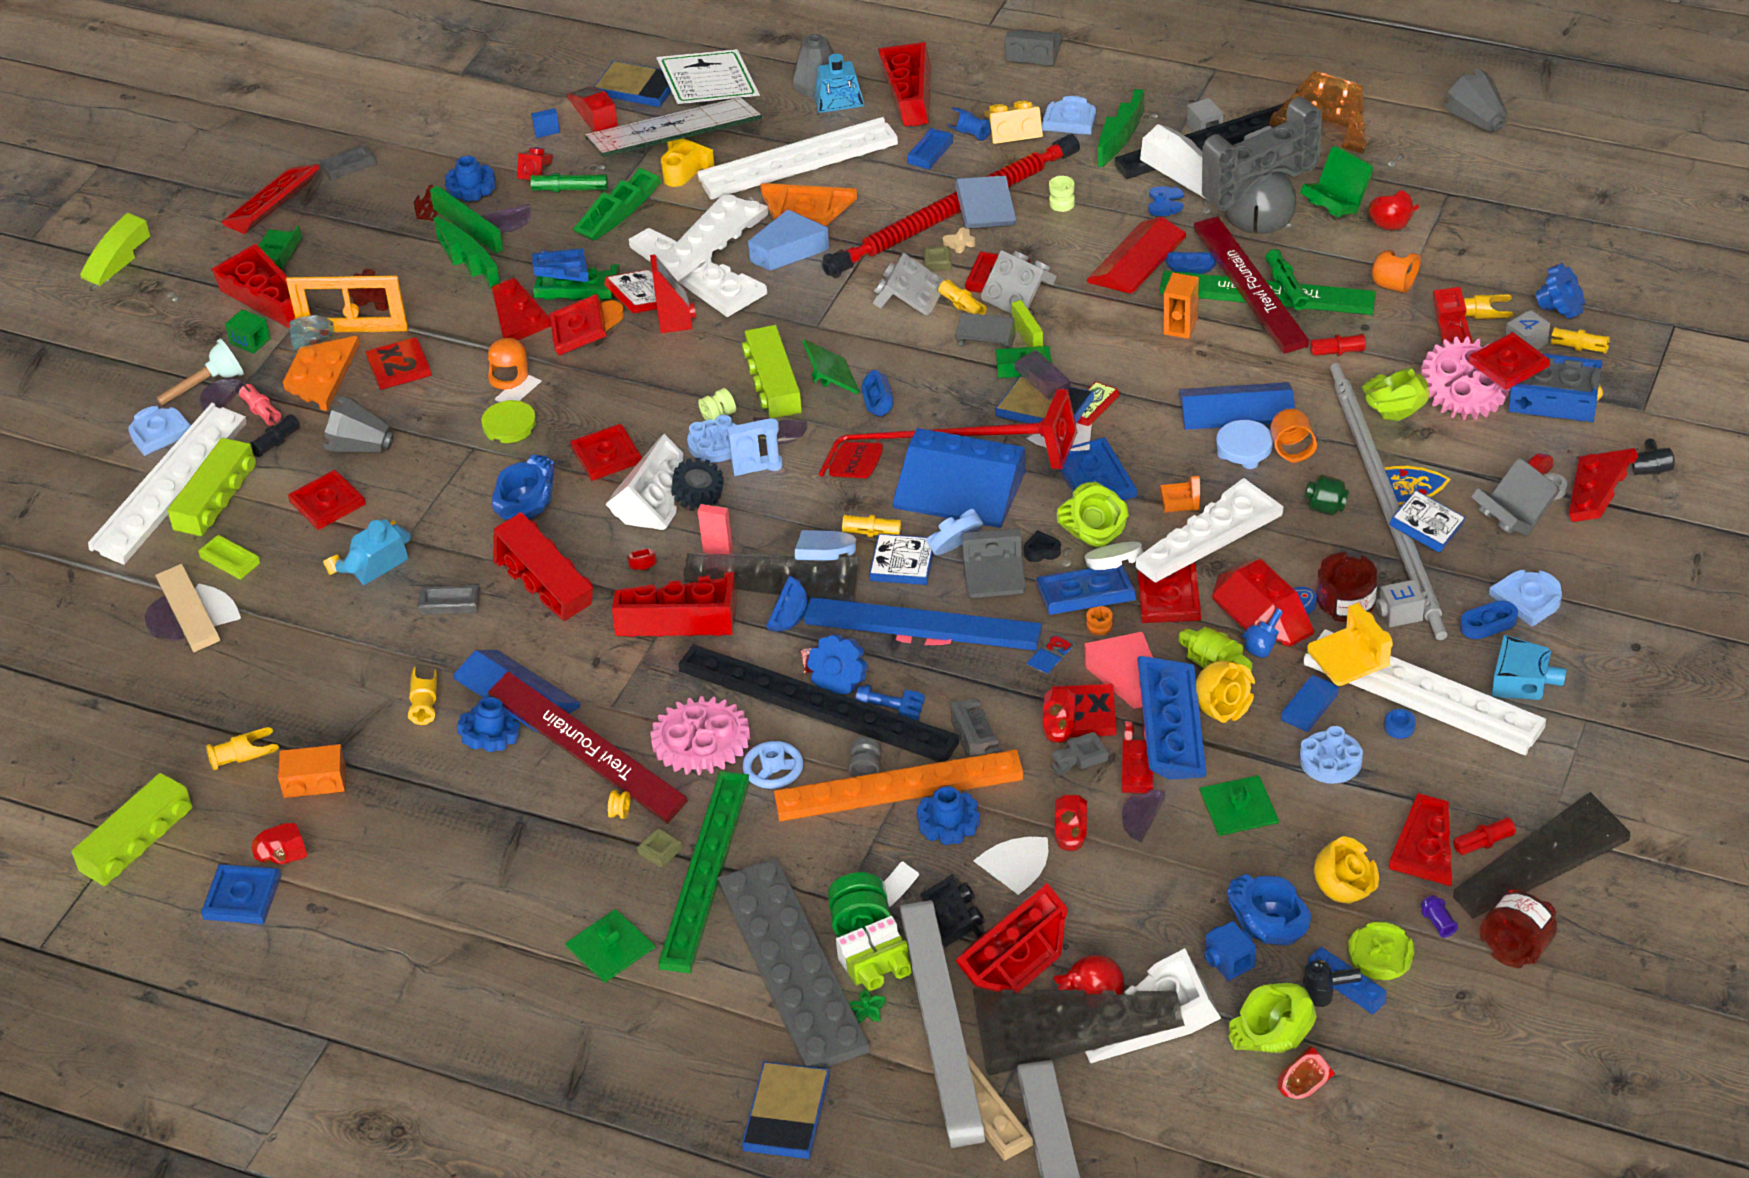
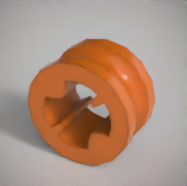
[1086,606,1113,635]

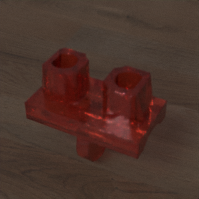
[348,268,389,311]

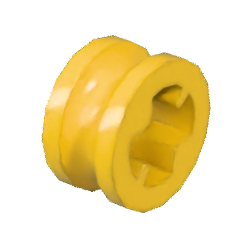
[608,790,631,819]

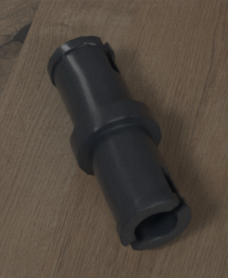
[249,414,300,457]

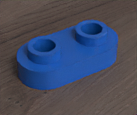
[861,370,893,417]
[1460,601,1518,639]

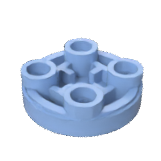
[687,415,736,463]
[1216,420,1273,469]
[926,509,983,555]
[1300,726,1363,784]

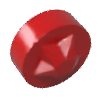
[627,548,657,571]

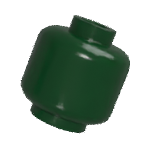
[1304,474,1349,516]

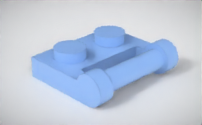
[727,418,783,476]

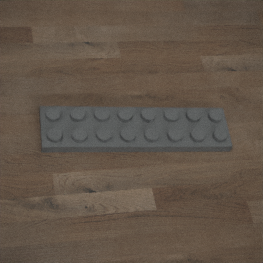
[717,858,870,1068]

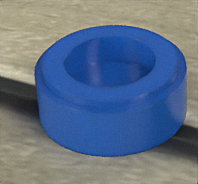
[1384,709,1416,739]

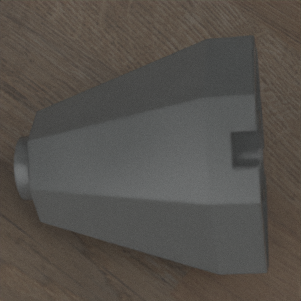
[793,34,835,97]
[1443,68,1508,132]
[323,396,394,452]

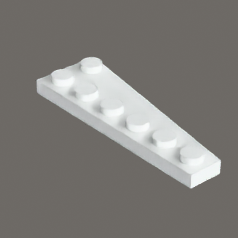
[660,194,768,281]
[629,228,767,317]
[1136,478,1284,582]

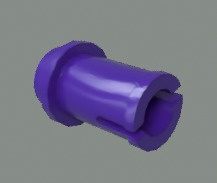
[1421,895,1458,938]

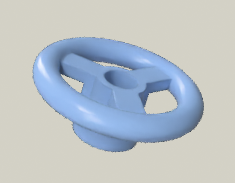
[742,741,804,789]

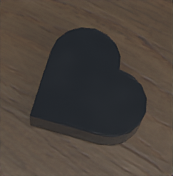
[1024,530,1061,562]

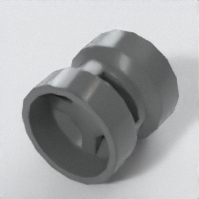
[849,737,881,777]

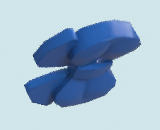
[1148,186,1184,216]

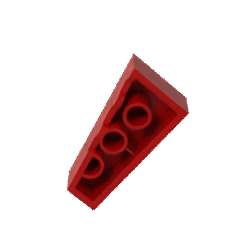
[878,42,931,126]
[211,243,313,329]
[493,512,593,621]
[612,571,737,637]

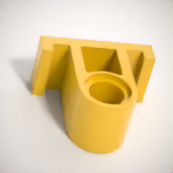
[661,135,715,187]

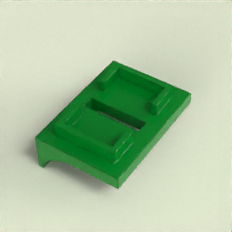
[258,225,302,269]
[996,346,1052,378]

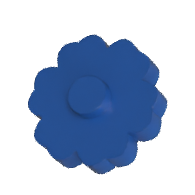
[445,156,496,202]
[1536,263,1585,319]
[807,634,868,695]
[457,697,520,752]
[917,786,980,845]

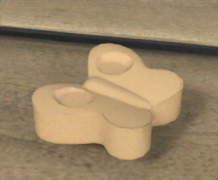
[943,227,975,253]

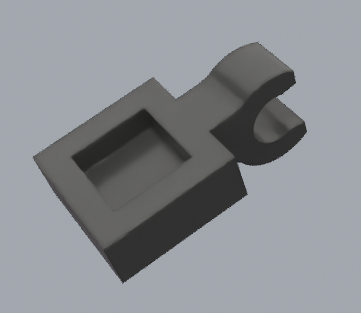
[1051,732,1109,775]

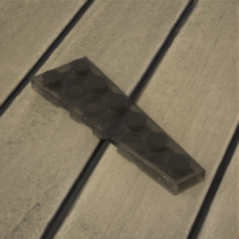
[684,553,860,602]
[1453,792,1631,919]

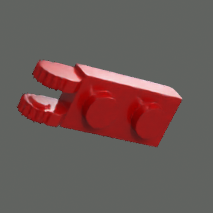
[1122,721,1153,794]

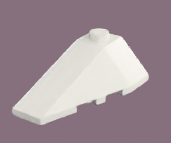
[1140,124,1209,201]
[606,434,683,530]
[1078,948,1221,1063]

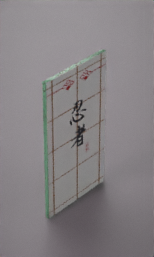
[585,97,762,158]

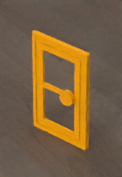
[286,276,408,333]

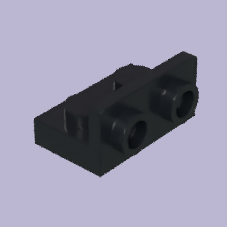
[920,874,985,947]

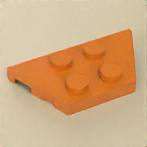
[760,183,858,227]
[283,336,360,411]

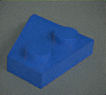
[532,248,588,282]

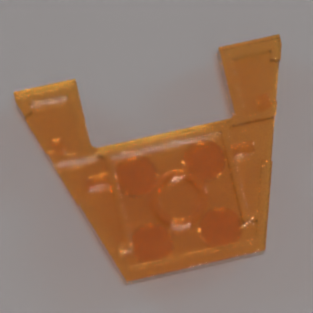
[1269,70,1366,154]

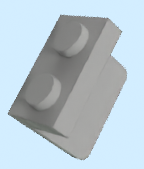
[981,250,1057,314]
[872,253,944,315]

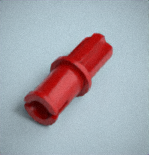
[1310,334,1366,356]
[1453,816,1516,856]

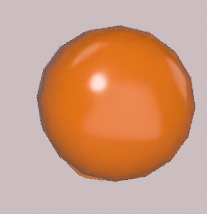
[1372,250,1421,293]
[488,338,529,390]
[1270,408,1317,463]

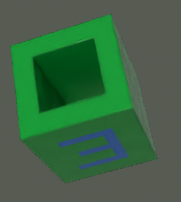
[225,309,271,354]

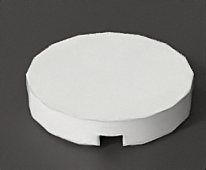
[1084,542,1143,570]

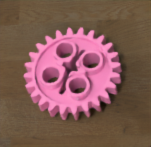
[1421,337,1511,420]
[650,696,750,775]

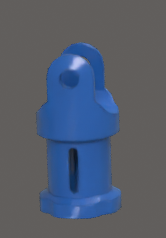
[947,107,991,141]

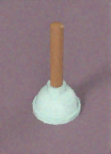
[157,338,244,406]

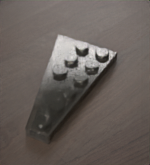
[973,989,1185,1076]

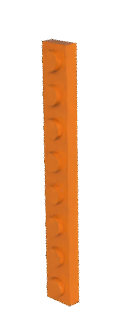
[774,749,1023,822]

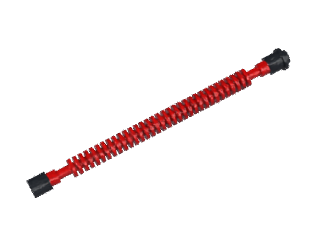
[822,134,1080,278]

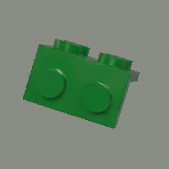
[1300,146,1373,217]

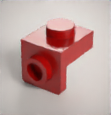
[517,147,553,180]

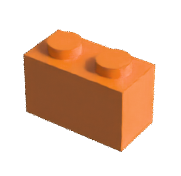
[1164,273,1199,339]
[278,744,346,798]

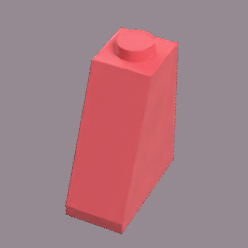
[1084,632,1153,709]

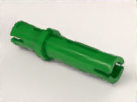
[531,173,608,193]
[1265,249,1310,310]

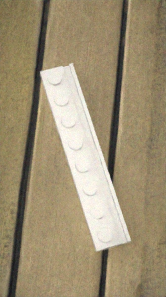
[697,117,898,200]
[88,403,246,565]
[1304,629,1546,756]

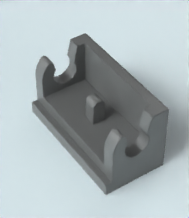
[955,312,1016,349]
[950,698,1003,758]

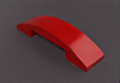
[1433,287,1483,384]

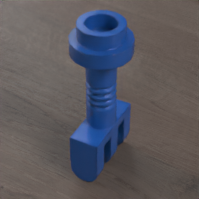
[855,684,925,721]

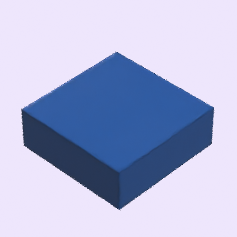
[531,108,560,138]

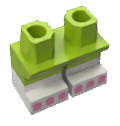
[836,916,911,991]

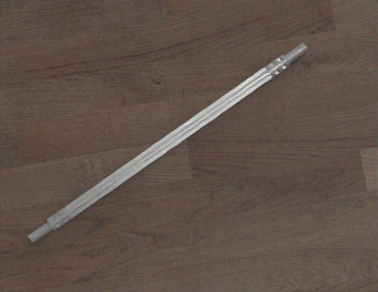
[1330,363,1448,640]

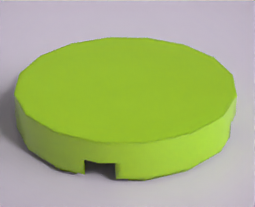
[481,400,537,444]
[1348,922,1414,980]

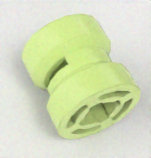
[1049,176,1075,212]
[698,388,736,420]

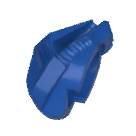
[492,454,555,521]
[1227,874,1311,945]

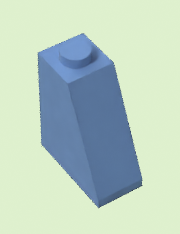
[748,210,829,271]

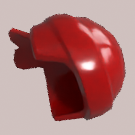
[1369,190,1419,231]
[1053,954,1125,1011]

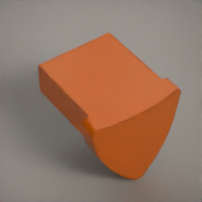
[1160,476,1200,513]

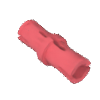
[239,384,281,426]

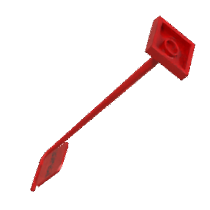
[818,389,1078,478]

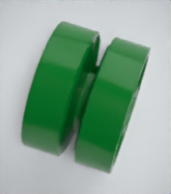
[827,872,891,937]

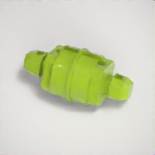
[1178,627,1253,671]

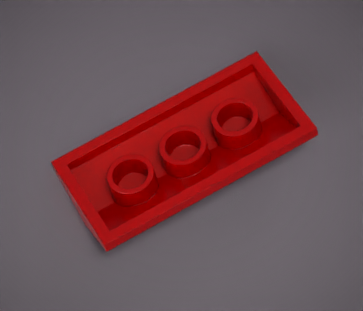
[221,164,320,234]
[1087,217,1186,294]

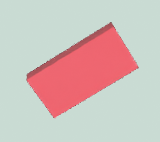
[698,504,733,557]

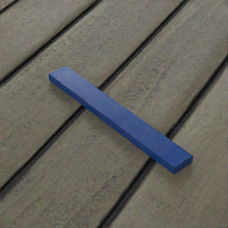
[804,597,1042,651]

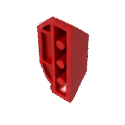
[1212,558,1314,647]
[955,883,1068,996]

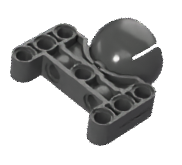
[1202,96,1322,234]

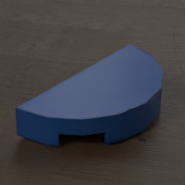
[1165,252,1217,274]
[766,576,808,632]

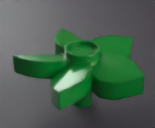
[849,989,886,1024]

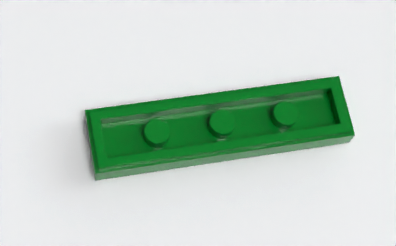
[430,186,503,254]

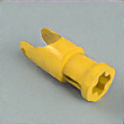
[1464,295,1514,319]
[408,667,438,725]
[206,727,279,771]

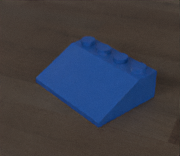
[892,428,1026,528]

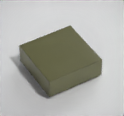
[923,246,951,271]
[637,828,683,868]

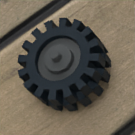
[671,458,724,511]

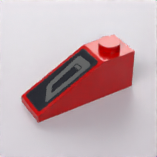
[567,87,618,132]
[650,254,696,334]

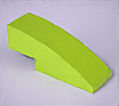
[80,213,150,286]

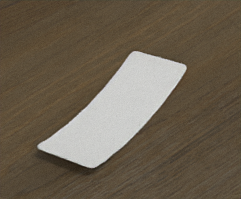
[884,862,919,907]

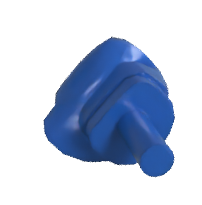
[1242,608,1283,658]

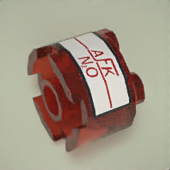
[1317,552,1377,622]
[1479,888,1557,969]

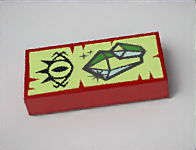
[1077,381,1119,426]

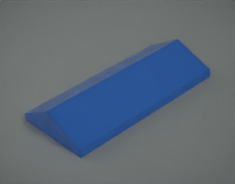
[1179,382,1295,430]
[454,650,580,732]
[1137,656,1207,780]

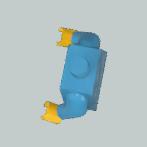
[323,519,411,586]

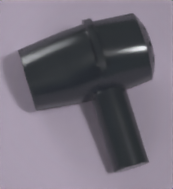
[1632,438,1675,475]
[1303,960,1362,1007]

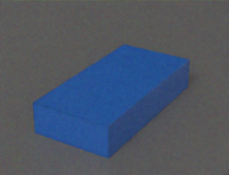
[907,128,953,170]
[1281,675,1339,732]

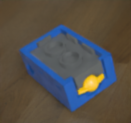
[1509,353,1603,422]

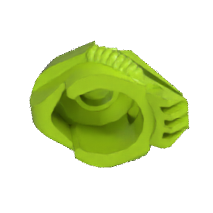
[1361,367,1430,421]
[1056,481,1129,548]
[1228,983,1317,1053]

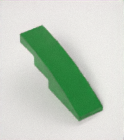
[1098,89,1144,167]
[573,168,661,241]
[433,216,500,288]

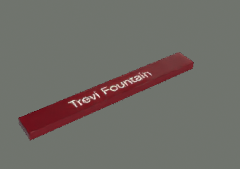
[1194,216,1309,354]
[488,671,688,824]

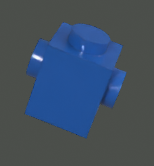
[1204,921,1256,981]

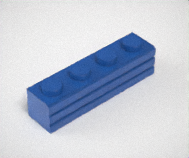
[1308,946,1387,1015]

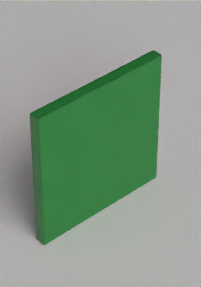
[802,339,860,394]
[1199,775,1279,836]
[565,909,655,983]

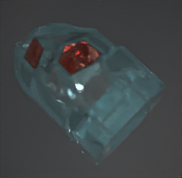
[290,315,334,351]

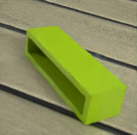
[741,325,802,419]
[167,437,256,537]
[71,773,193,887]

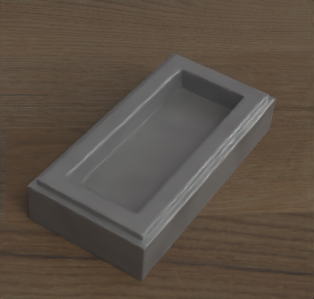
[320,145,376,181]
[418,585,480,615]

